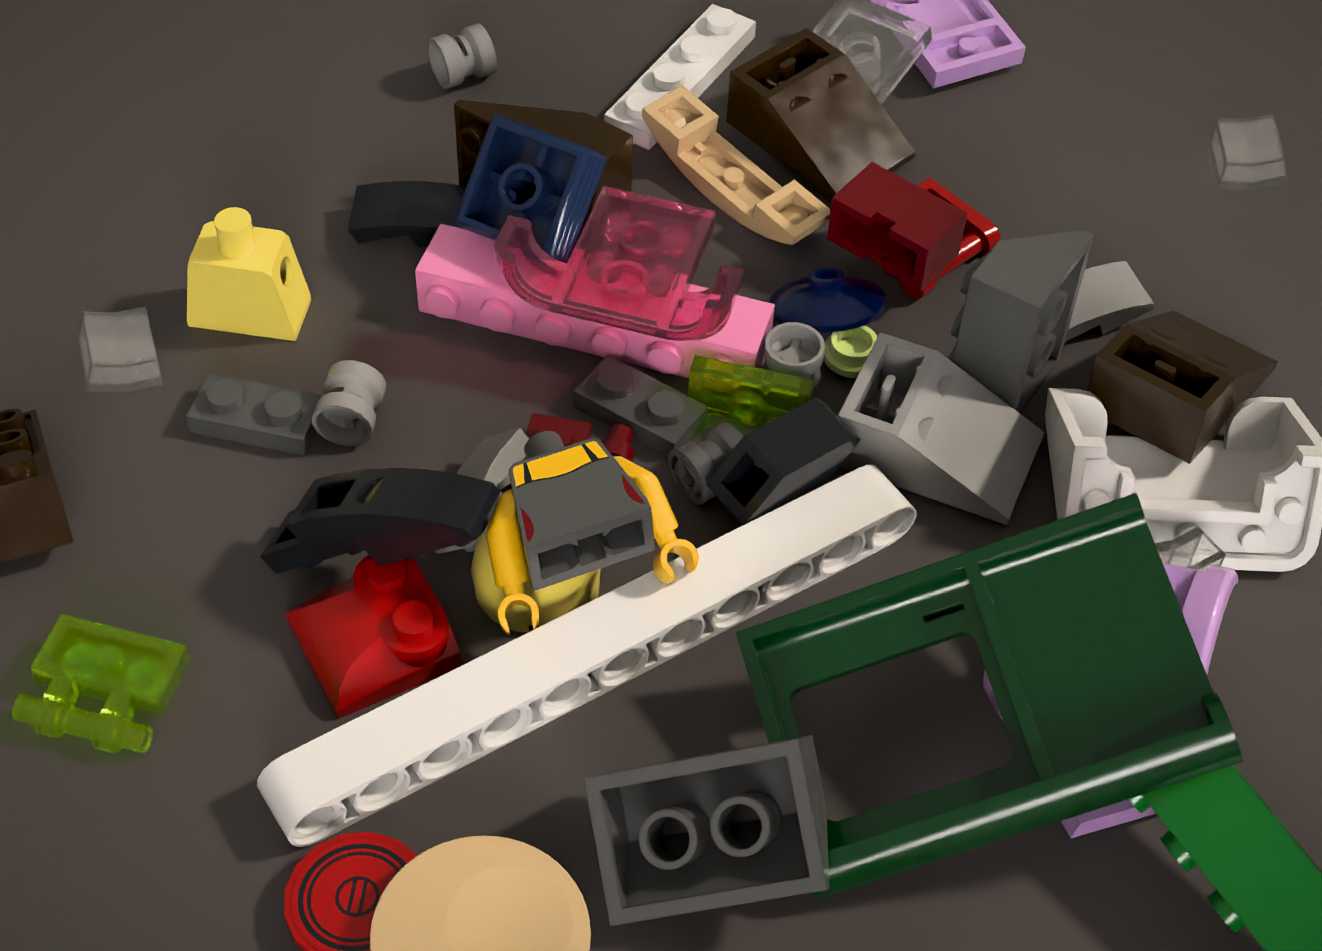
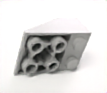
[838,332,1045,525]

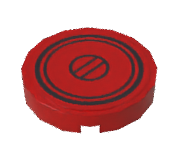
[284,832,418,951]

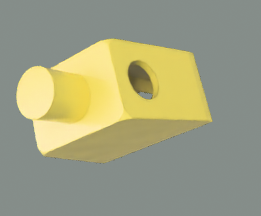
[187,207,311,341]

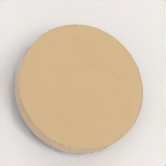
[370,836,591,951]

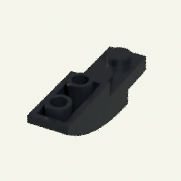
[260,468,500,574]

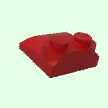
[285,555,462,719]

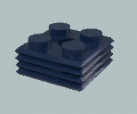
[454,114,606,266]

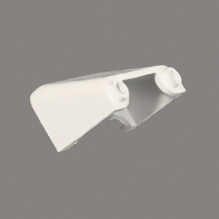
[1045,388,1322,572]

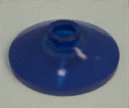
[770,267,886,333]

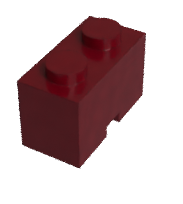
[827,162,967,292]

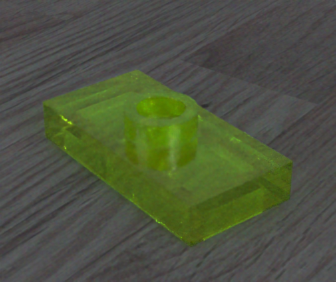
[688,355,814,426]

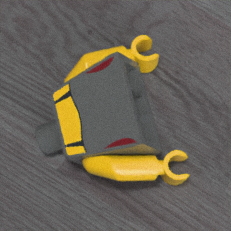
[486,431,699,635]

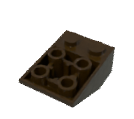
[726,28,915,200]
[454,100,633,257]
[1087,311,1278,464]
[0,409,74,564]

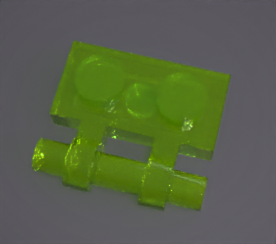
[12,613,191,754]

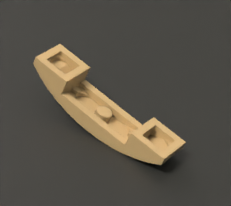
[642,86,830,245]

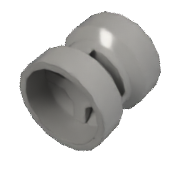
[427,23,497,89]
[761,322,825,406]
[312,360,387,446]

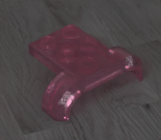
[493,186,744,341]

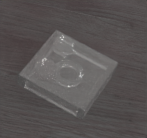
[812,0,933,105]

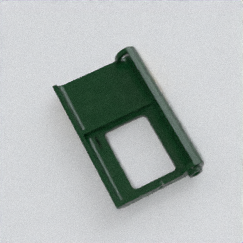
[736,493,1243,900]

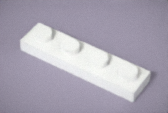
[604,4,756,150]

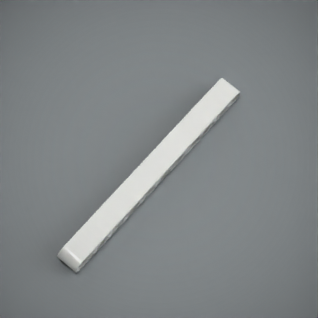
[257,464,917,847]

